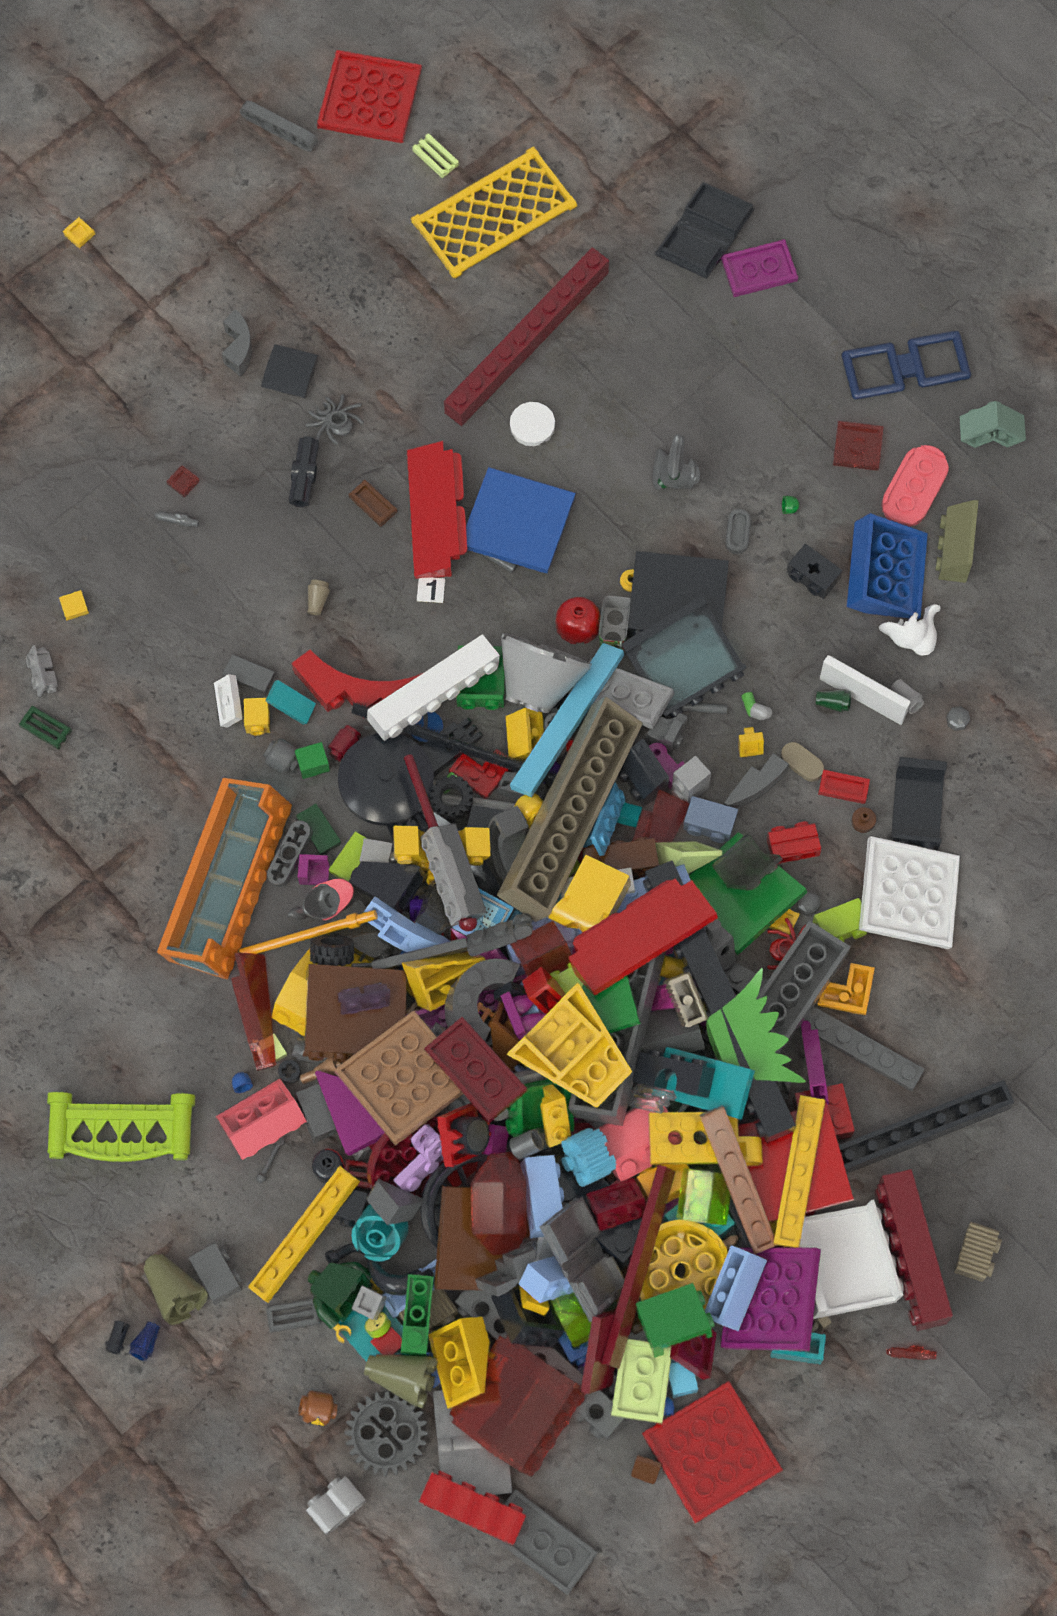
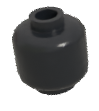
[312,1149,345,1183]

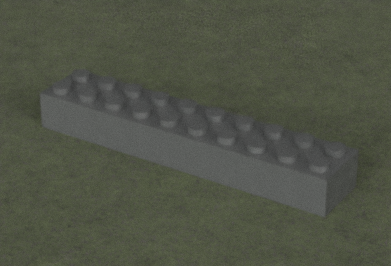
[678,921,851,1144]

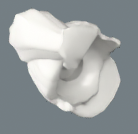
[879,604,941,656]

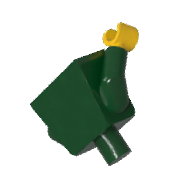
[308,1262,384,1343]

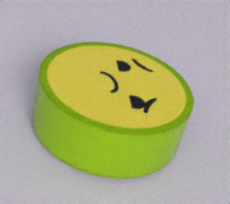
[365,1312,391,1338]

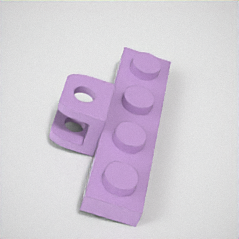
[393,1124,443,1193]

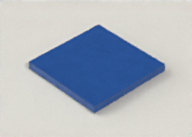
[466,467,576,574]

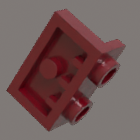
[586,1178,646,1231]

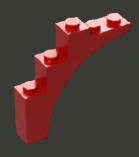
[292,650,423,719]

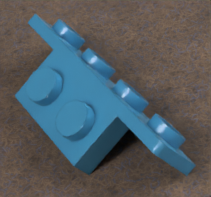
[583,782,625,856]

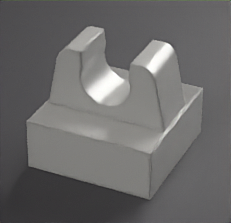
[352,1286,387,1320]

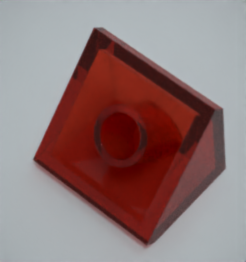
[510,921,571,977]

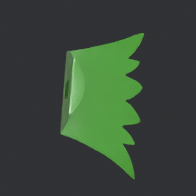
[706,968,806,1083]

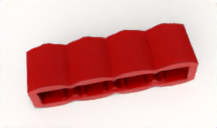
[419,1471,526,1546]

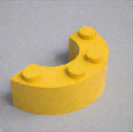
[393,826,491,871]

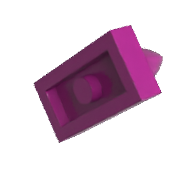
[501,992,546,1040]

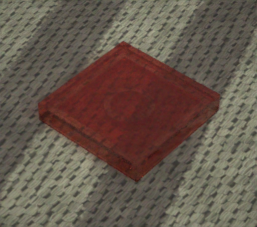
[833,421,884,471]

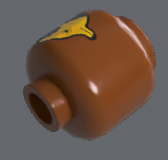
[298,1390,338,1426]

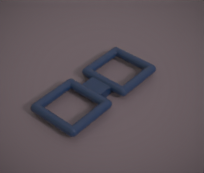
[841,331,971,400]

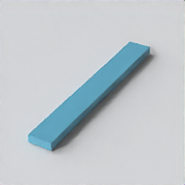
[510,643,624,798]

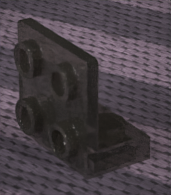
[712,834,782,890]

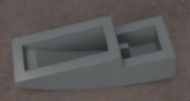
[724,753,789,809]

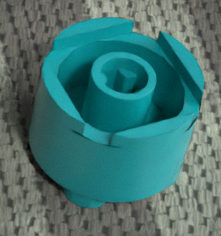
[352,1205,409,1261]

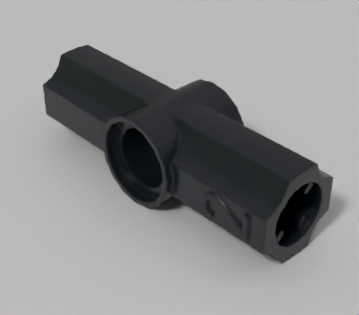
[289,436,319,508]

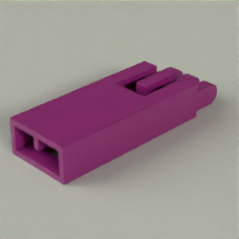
[801,1020,829,1104]

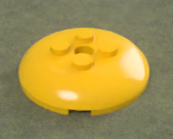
[640,1220,728,1311]

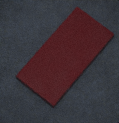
[424,1017,528,1123]

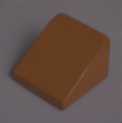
[631,1455,661,1484]

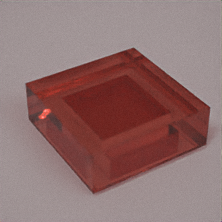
[166,465,200,498]

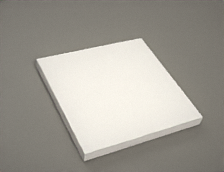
[859,836,960,949]

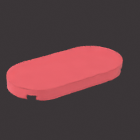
[882,445,949,527]

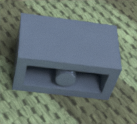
[683,796,738,843]

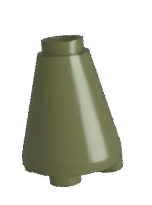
[364,1354,438,1408]

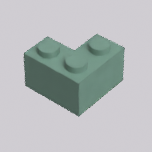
[960,401,1026,448]

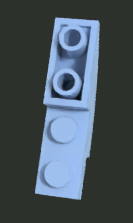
[363,896,450,953]

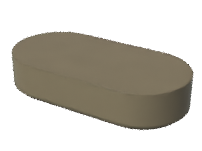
[781,742,824,782]

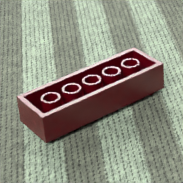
[875,1169,953,1331]

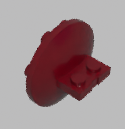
[367,1115,447,1198]

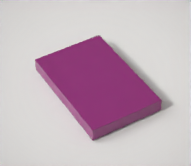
[721,239,798,297]

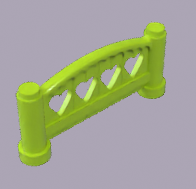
[47,1092,196,1162]

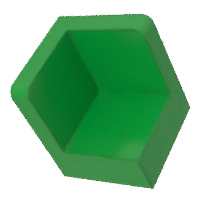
[295,742,330,779]

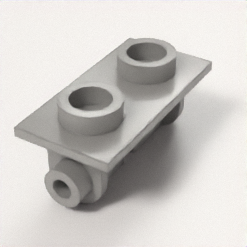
[26,645,58,698]

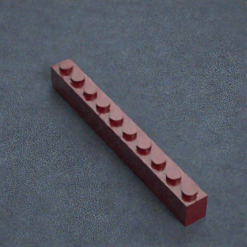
[444,247,609,426]

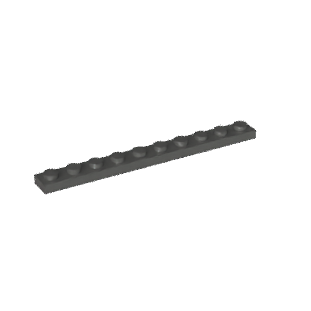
[724,963,925,1092]

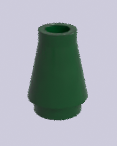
[816,690,851,713]

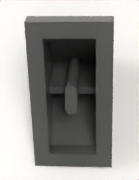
[367,1179,423,1225]

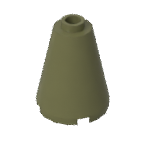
[144,1254,208,1325]

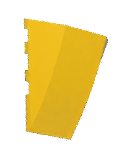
[507,982,632,1108]

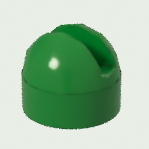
[781,495,800,514]

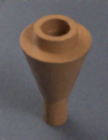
[300,1058,344,1084]

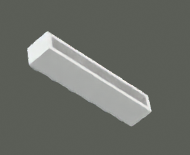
[367,634,500,741]

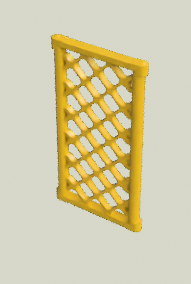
[411,147,577,279]

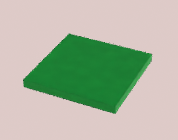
[689,832,807,955]

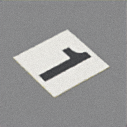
[417,578,445,603]

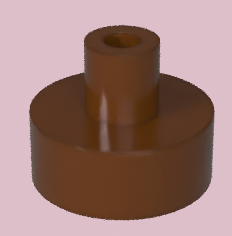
[851,807,876,833]

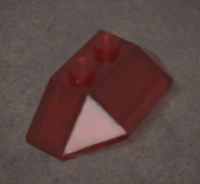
[471,1152,527,1255]

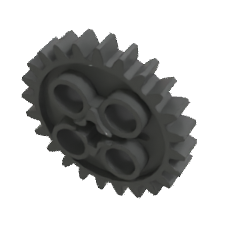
[345,1391,428,1476]

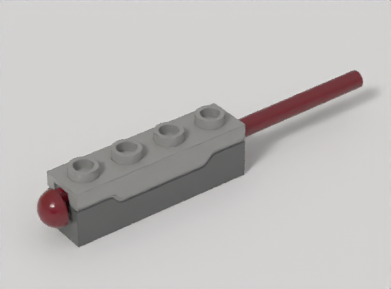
[404,754,487,932]

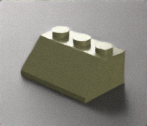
[935,500,979,583]

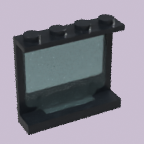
[622,595,747,718]

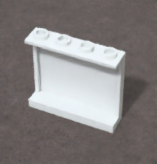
[800,1200,904,1319]

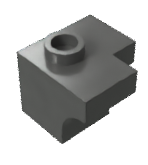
[646,713,688,755]

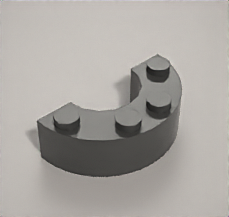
[488,805,529,882]
[445,959,520,1041]

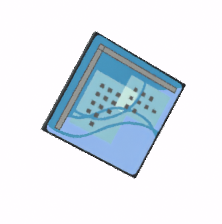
[451,888,516,937]

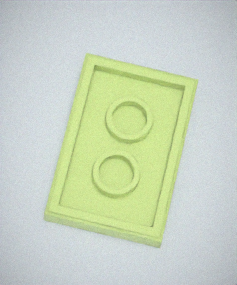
[611,1339,671,1424]

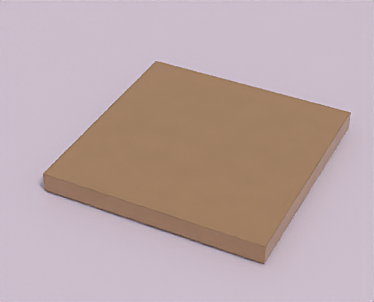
[334,1010,463,1145]

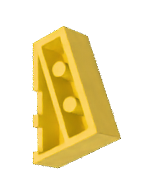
[402,952,485,1012]

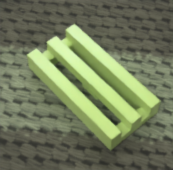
[412,133,459,179]

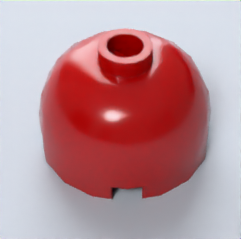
[555,597,601,644]

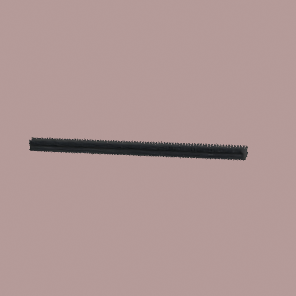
[351,701,556,785]

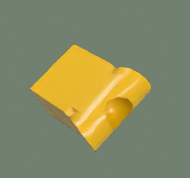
[548,855,631,932]

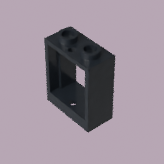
[491,1283,565,1348]

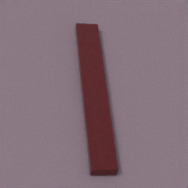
[601,1165,676,1369]

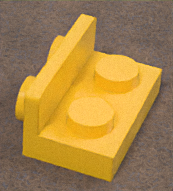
[540,1084,571,1147]

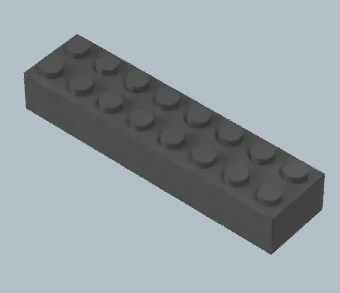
[568,951,666,1126]

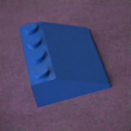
[847,513,928,620]

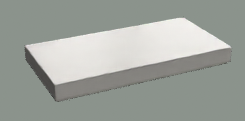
[820,655,911,725]

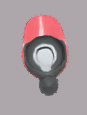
[288,879,354,920]

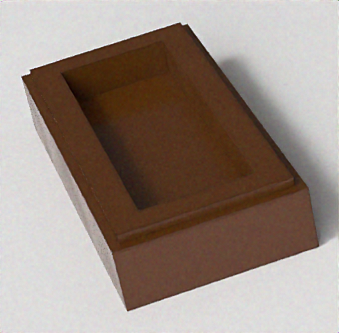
[349,480,397,527]

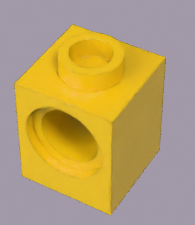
[244,698,270,736]

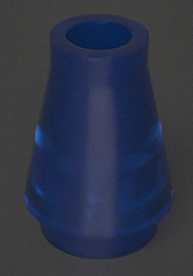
[129,1321,161,1361]

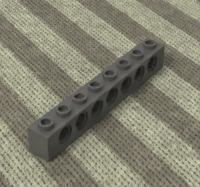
[455,1290,626,1440]

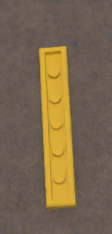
[774,1095,825,1248]
[248,1166,360,1303]

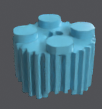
[562,1128,616,1187]

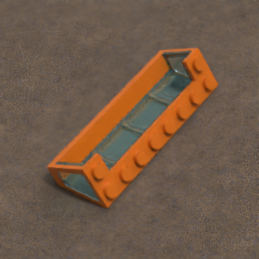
[157,778,292,979]

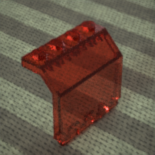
[449,1336,586,1477]

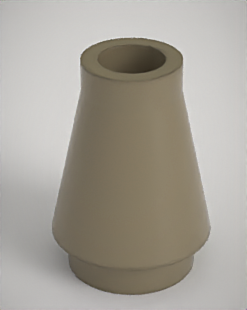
[307,580,330,616]

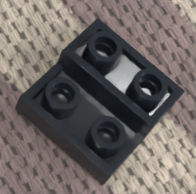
[261,344,319,399]

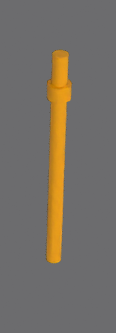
[239,910,378,958]

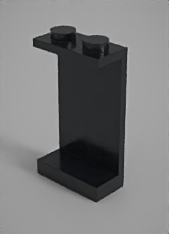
[891,757,947,850]

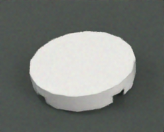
[510,402,555,446]

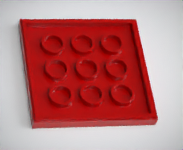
[317,50,422,144]
[738,1103,854,1223]
[642,1381,783,1524]

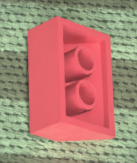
[216,1079,307,1160]
[598,1095,682,1182]

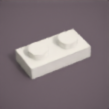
[214,674,243,728]

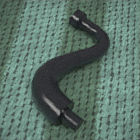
[325,1243,434,1296]

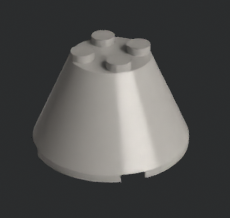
[501,633,592,714]

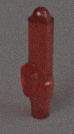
[886,1345,937,1360]

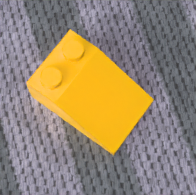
[428,1316,489,1409]

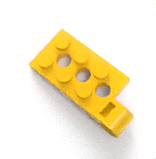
[648,1112,763,1166]

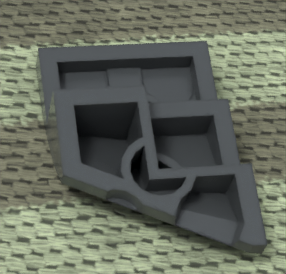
[475,1236,538,1297]

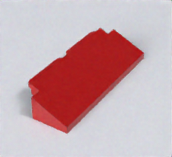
[407,441,467,579]
[568,879,718,996]

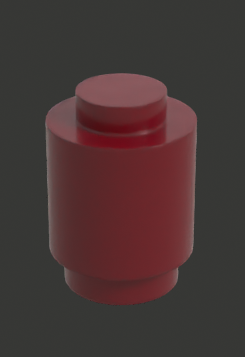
[328,725,361,761]

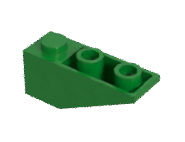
[401,1274,434,1356]

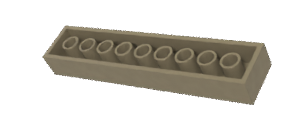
[497,697,643,922]

